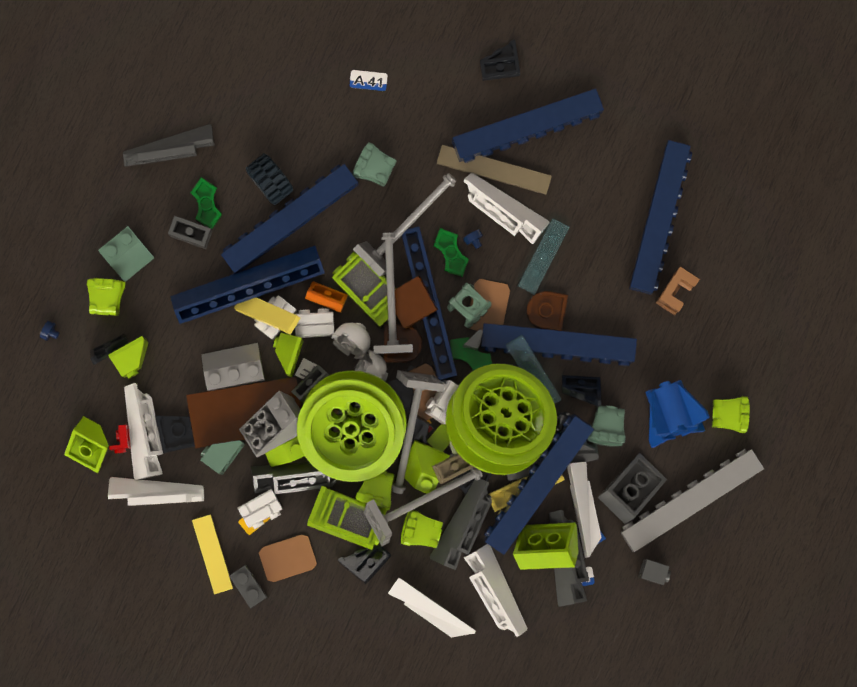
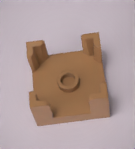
[656,267,700,315]

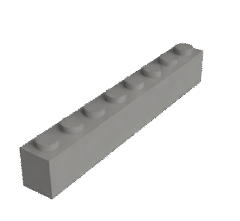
[620,449,764,552]

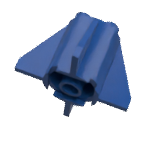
[645,380,710,448]

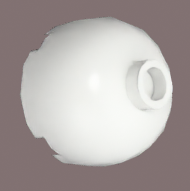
[331,322,370,359]
[355,350,388,381]

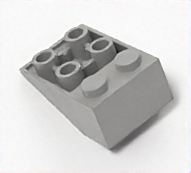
[239,391,301,457]

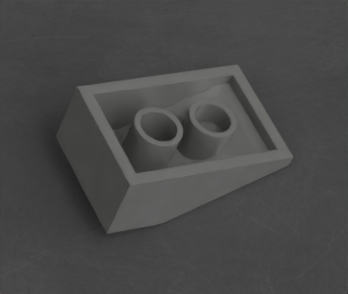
[598,453,667,524]

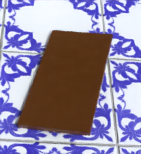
[186,377,302,448]

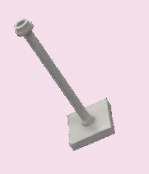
[353,173,456,277]
[374,233,413,354]
[391,370,445,494]
[364,467,483,546]

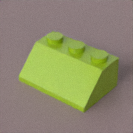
[513,522,578,570]

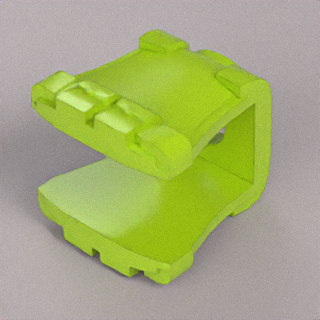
[87,278,125,316]
[712,396,750,433]
[356,471,394,510]
[401,510,443,548]

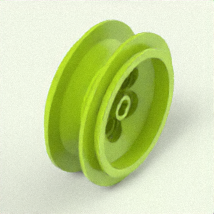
[445,364,557,475]
[297,371,407,482]

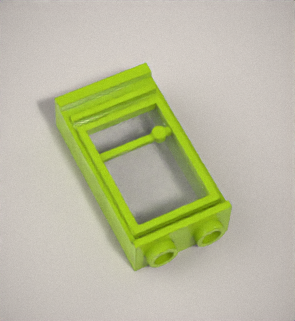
[332,252,396,328]
[307,486,387,550]

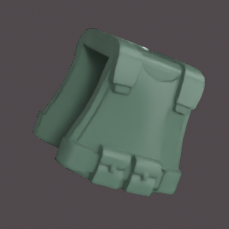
[352,142,397,186]
[447,283,492,328]
[587,405,626,447]

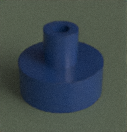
[463,229,483,249]
[40,321,60,341]

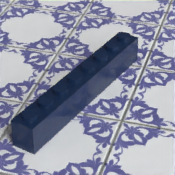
[452,89,604,163]
[629,140,692,295]
[221,164,358,273]
[401,227,457,381]
[170,246,325,324]
[481,323,637,366]
[484,413,594,555]

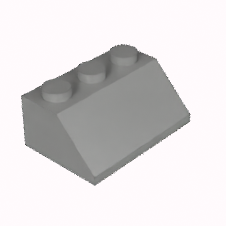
[201,343,265,391]

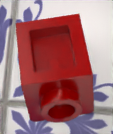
[109,425,131,454]

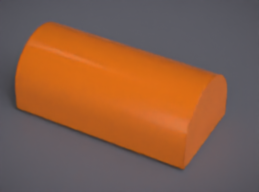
[305,281,348,313]

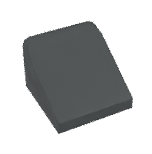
[463,329,483,351]

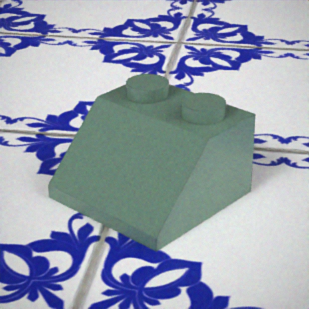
[98,226,154,282]
[201,440,245,475]

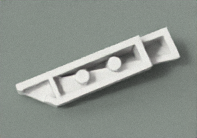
[464,173,550,244]
[108,477,204,506]
[388,578,476,638]

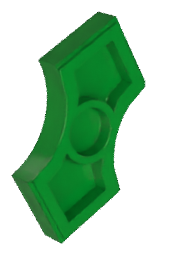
[191,177,222,230]
[433,228,469,277]
[450,337,492,372]

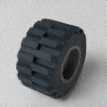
[246,153,293,205]

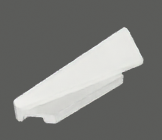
[124,383,163,480]
[567,462,602,558]
[464,544,527,637]

